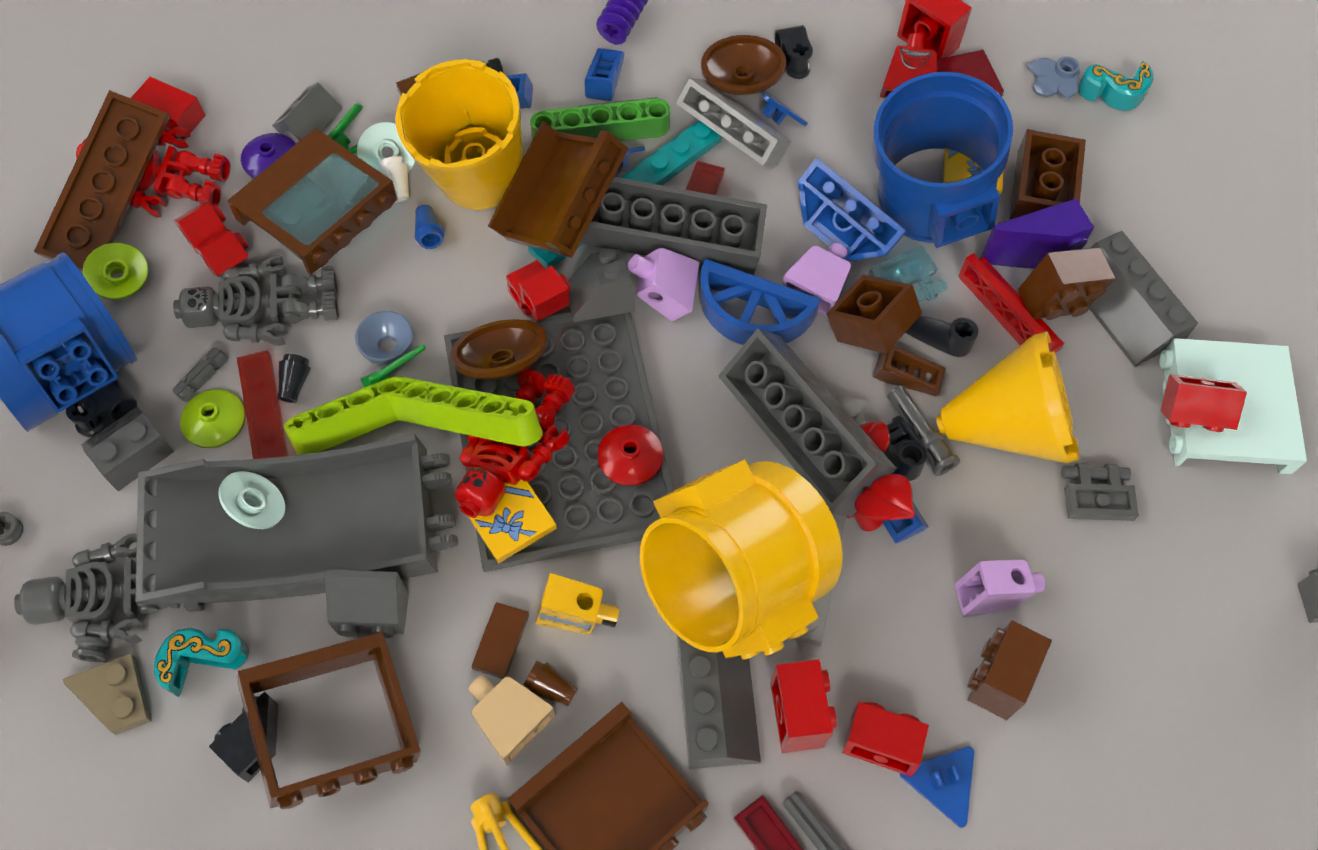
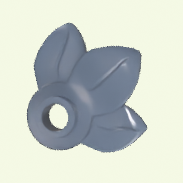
[1027,56,1080,99]

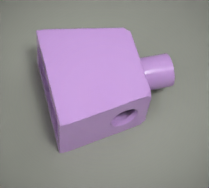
[782,243,851,316]
[627,248,699,322]
[954,560,1045,617]

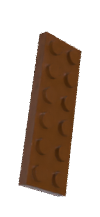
[34,90,170,271]

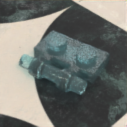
[868,245,947,302]

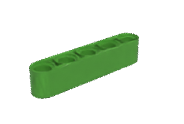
[530,98,670,141]

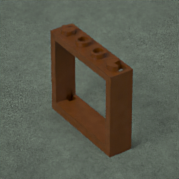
[237,632,421,810]

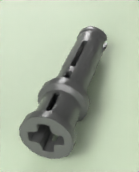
[887,385,960,476]

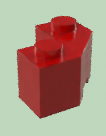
[173,202,249,276]
[506,259,571,322]

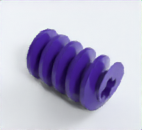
[596,0,648,45]

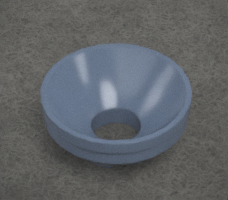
[355,311,414,365]

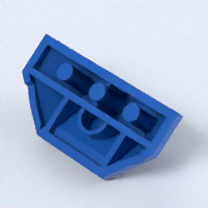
[798,158,907,262]

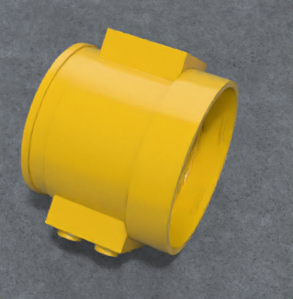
[640,459,843,660]

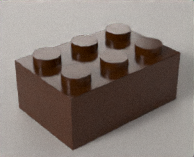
[1009,129,1086,220]

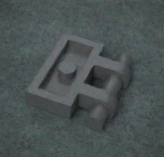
[1061,463,1139,521]

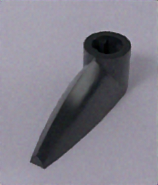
[905,316,979,357]

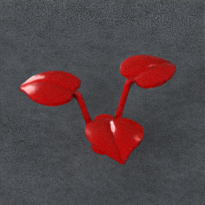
[846,421,915,532]

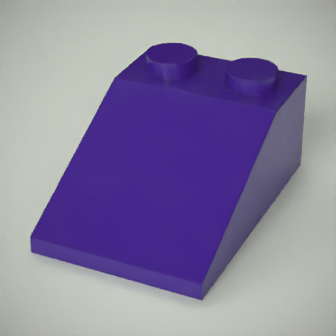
[980,199,1094,269]

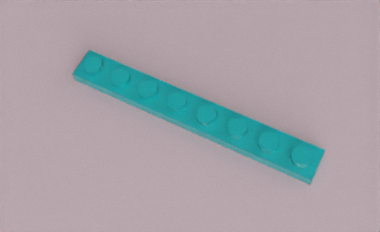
[528,120,722,268]

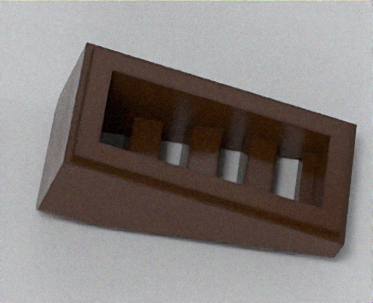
[873,345,945,396]

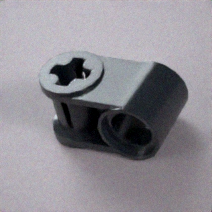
[774,25,813,79]
[66,379,137,437]
[884,416,927,481]

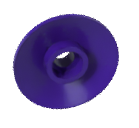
[241,133,296,179]

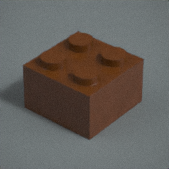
[1018,248,1116,320]
[826,275,922,354]
[967,620,1052,721]

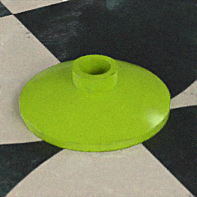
[83,243,149,300]
[180,389,246,448]

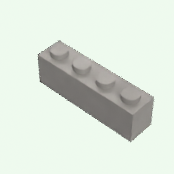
[676,78,792,166]

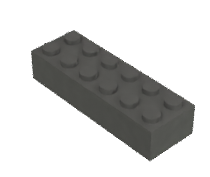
[580,177,767,275]
[718,328,896,516]

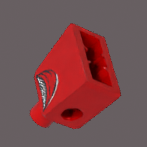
[879,33,937,98]

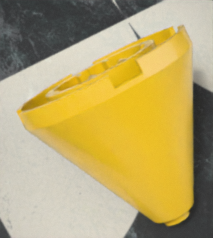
[936,332,1080,463]

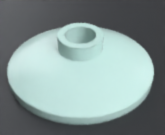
[357,122,415,173]
[218,471,285,529]

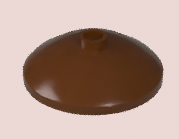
[701,35,786,95]
[450,319,547,380]

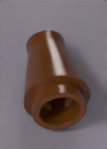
[523,661,578,707]

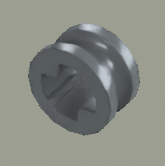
[0,512,23,546]
[72,636,109,662]

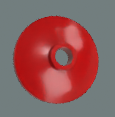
[598,425,663,486]

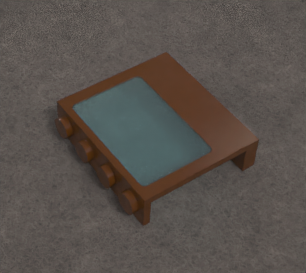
[227,128,397,275]

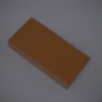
[471,602,529,679]

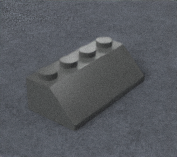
[1089,230,1198,367]
[677,635,761,769]

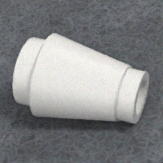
[378,156,410,202]

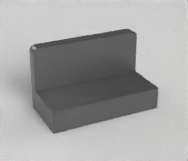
[272,82,342,141]

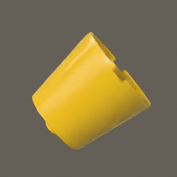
[395,59,524,210]

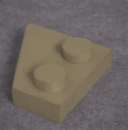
[63,653,151,735]

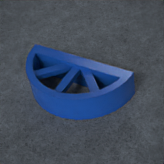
[700,259,821,345]

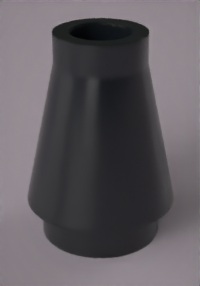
[277,354,311,403]

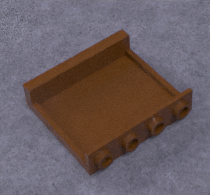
[488,122,629,258]
[507,702,709,850]

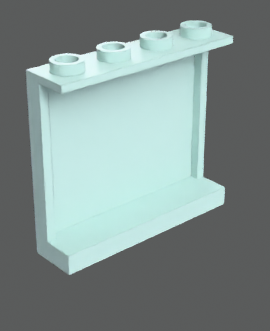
[1160,338,1307,474]

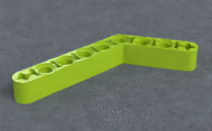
[284,376,543,455]

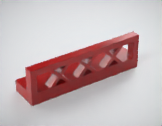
[958,253,1064,353]

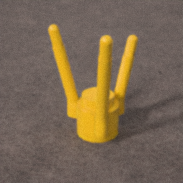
[470,793,543,850]

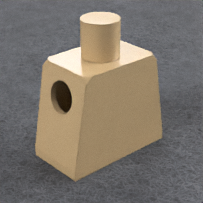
[468,675,556,766]

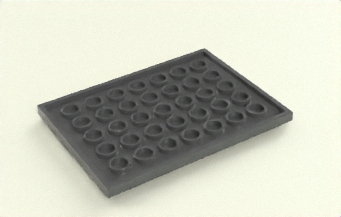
[444,312,673,572]

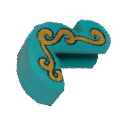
[1078,60,1154,111]
[153,628,249,697]

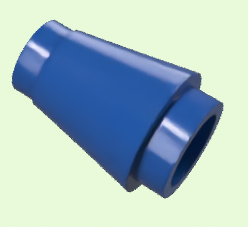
[414,205,445,249]

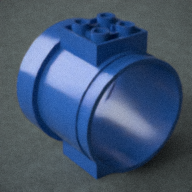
[873,72,1013,248]
[0,252,137,432]

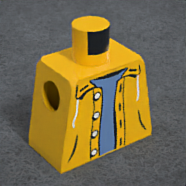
[536,573,620,634]

